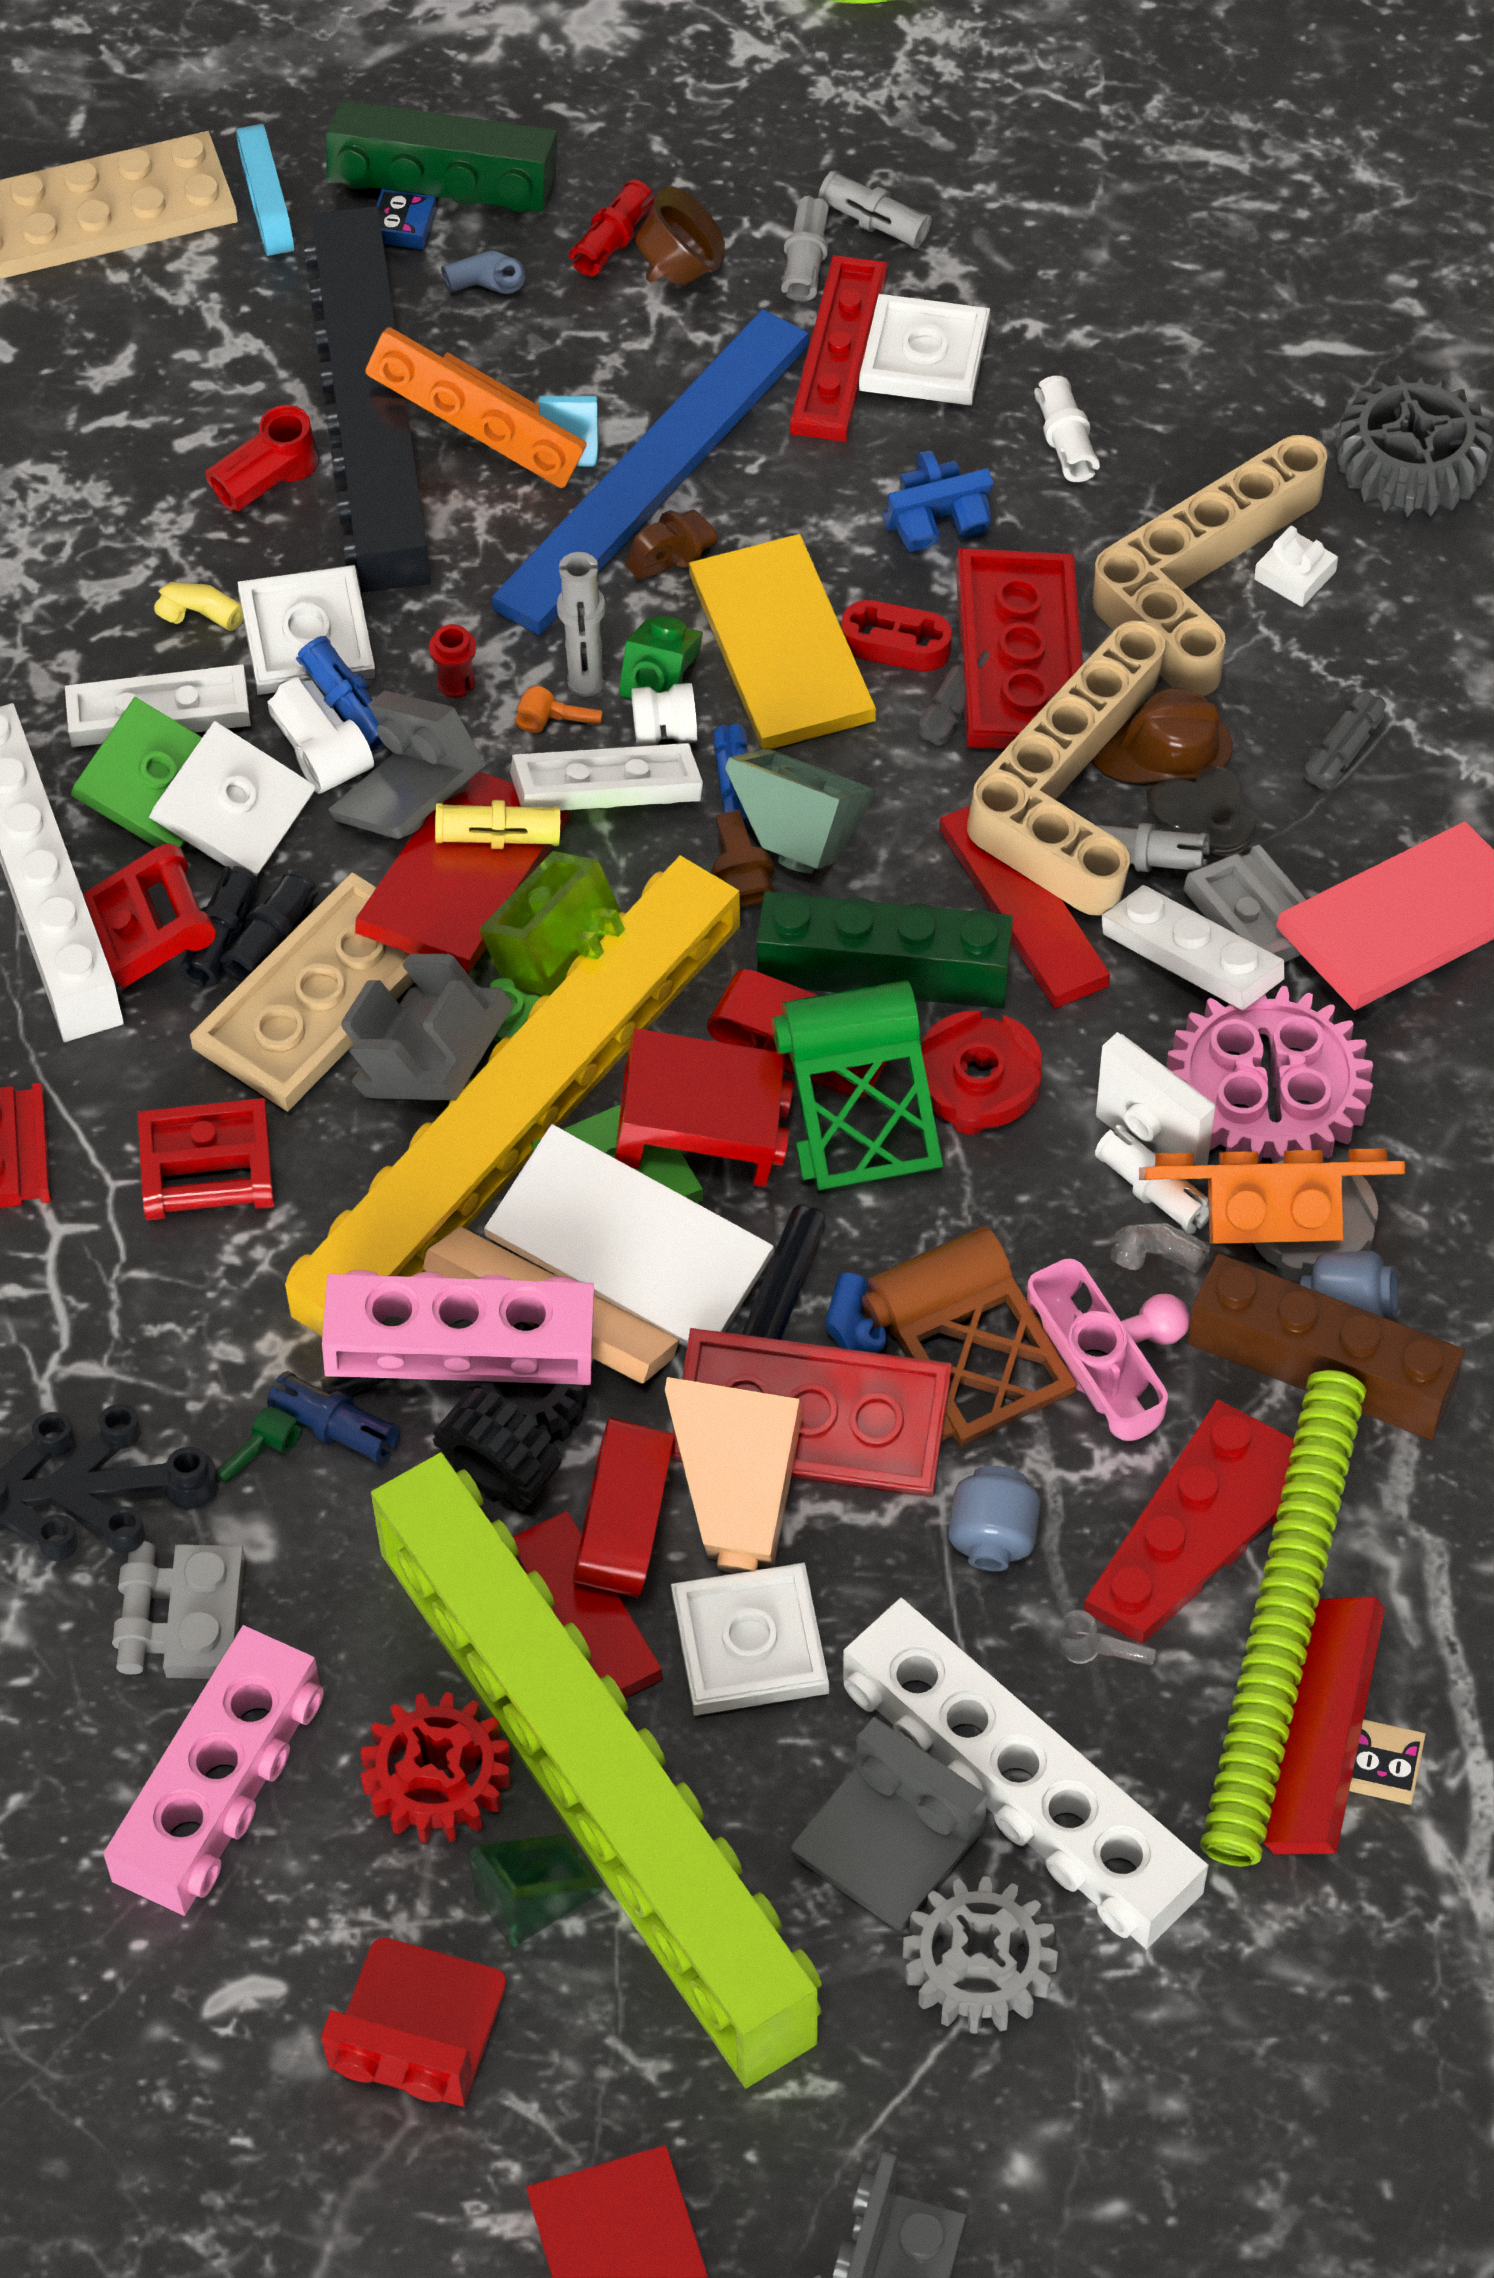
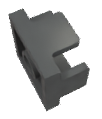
[341,954,514,1100]

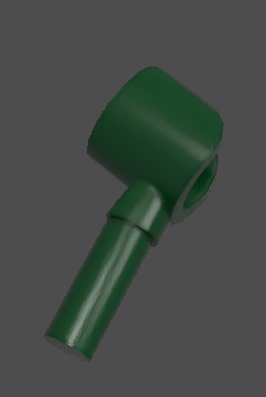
[216,1407,302,1484]

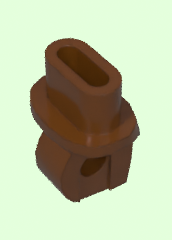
[625,509,718,580]
[711,810,774,907]

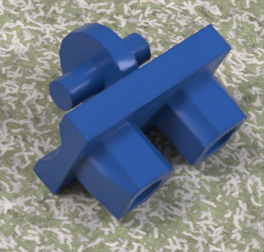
[882,450,994,552]

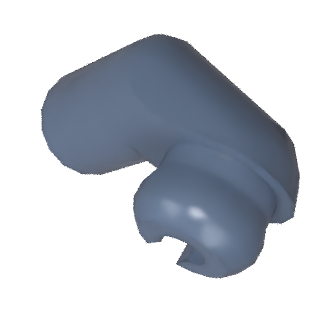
[441,250,525,294]

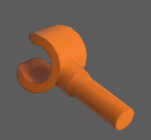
[515,686,602,733]

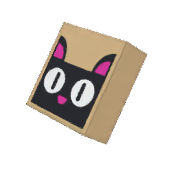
[1349,1719,1426,1805]

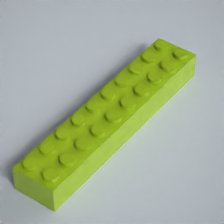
[371,1452,822,2089]

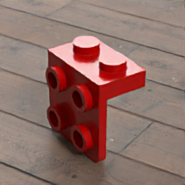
[321,1937,506,2107]

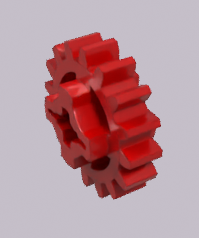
[360,1692,511,1843]

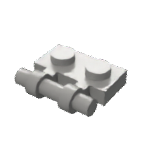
[112,1541,245,1679]

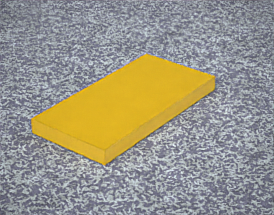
[689,534,876,749]

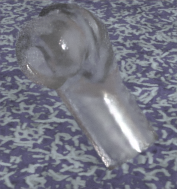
[1110,1222,1210,1273]

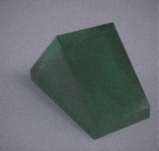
[468,1834,603,1949]

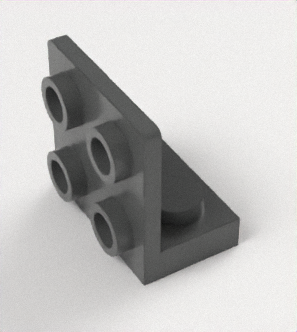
[328,690,485,839]
[792,1716,987,1931]
[833,2151,967,2278]

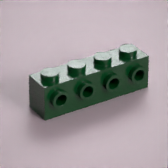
[326,100,557,212]
[757,891,1013,1009]

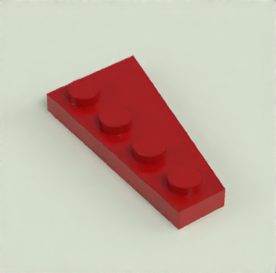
[1083,1399,1296,1644]

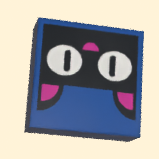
[376,189,437,250]

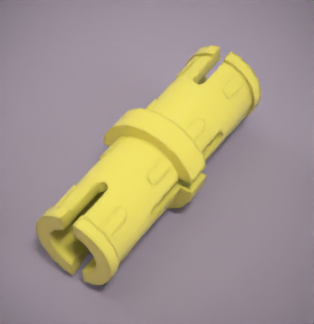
[435,800,560,849]

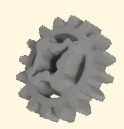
[903,1876,1058,2034]

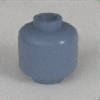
[1300,1251,1399,1319]
[948,1466,1040,1571]

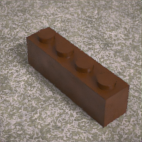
[1188,1253,1465,1441]

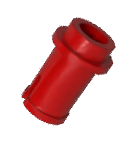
[428,624,477,698]

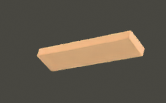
[422,1226,679,1384]

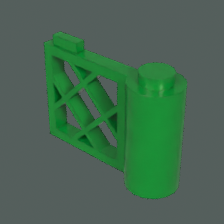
[772,980,943,1191]

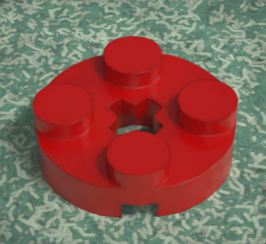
[921,1011,1042,1135]

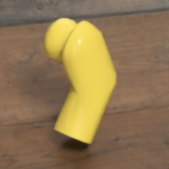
[154,582,243,631]

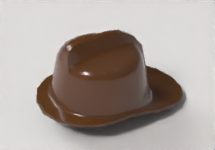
[635,186,725,287]
[1091,688,1233,784]

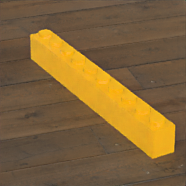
[285,855,740,1337]

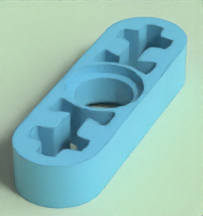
[236,124,294,256]

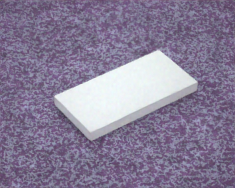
[484,1124,774,1348]

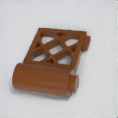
[861,1225,1077,1447]

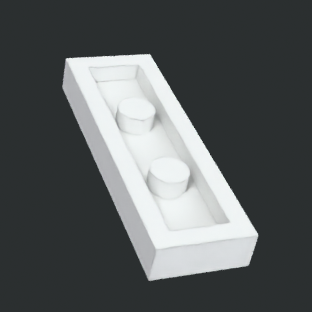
[65,664,251,747]
[510,743,703,810]
[1102,885,1284,1011]

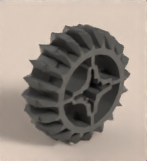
[1335,374,1494,517]

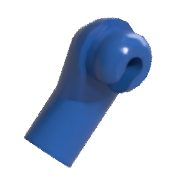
[825,1273,887,1354]

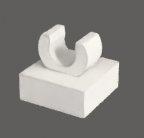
[1254,525,1338,607]

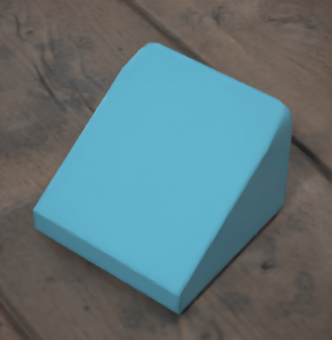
[539,396,599,467]

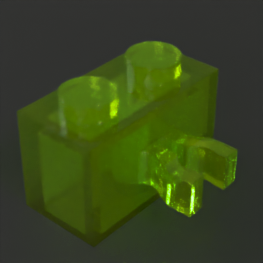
[479,851,625,996]

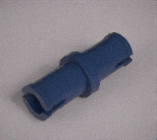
[267,1371,401,1464]

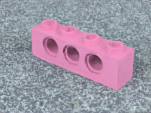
[322,1270,594,1385]
[103,1625,324,1916]

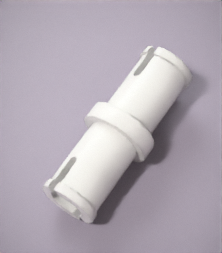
[1034,376,1100,482]
[1095,1125,1209,1234]

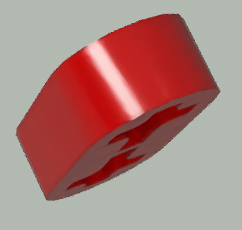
[841,600,952,672]

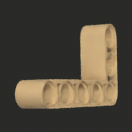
[1092,435,1327,696]
[967,620,1165,915]

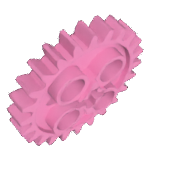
[1166,986,1373,1164]

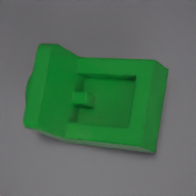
[619,616,703,699]

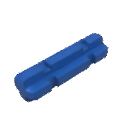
[714,723,753,831]

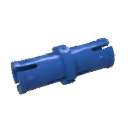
[296,636,384,752]

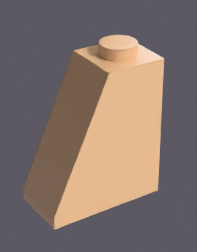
[665,1377,802,1574]

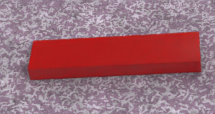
[790,255,888,442]
[939,805,1110,1009]
[1264,1597,1385,1854]

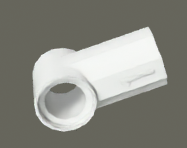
[268,677,374,794]

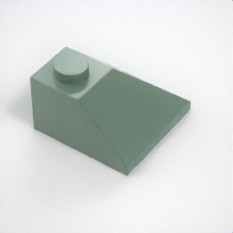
[725,748,876,873]

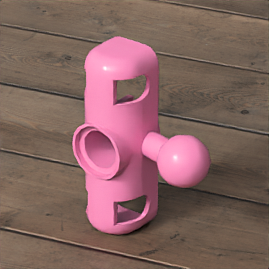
[1027,1259,1190,1441]

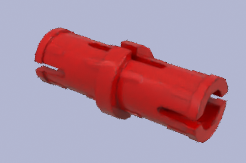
[569,179,655,277]

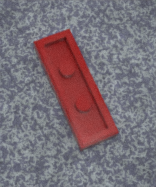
[513,1511,663,1698]

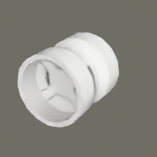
[632,683,697,747]

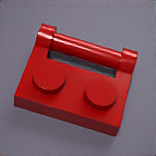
[83,844,216,989]
[138,1098,275,1221]

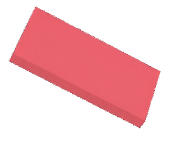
[1276,821,1494,1011]

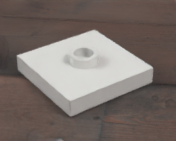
[859,294,990,406]
[238,565,375,695]
[149,721,317,877]
[1096,1032,1215,1187]
[671,1563,829,1716]

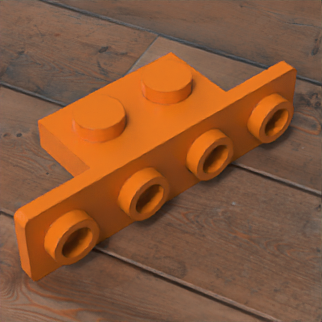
[365,327,587,488]
[1139,1149,1405,1244]

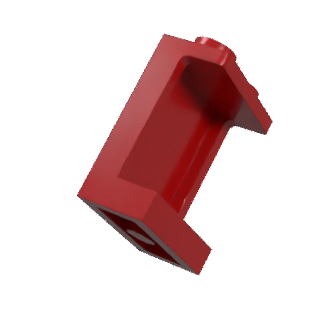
[614,1028,793,1187]

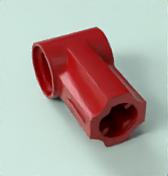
[205,405,319,512]

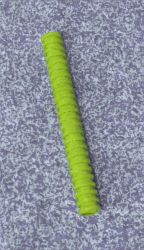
[1199,1370,1366,1867]

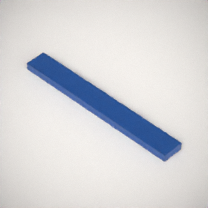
[492,309,809,636]

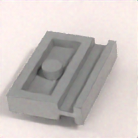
[1183,844,1306,962]

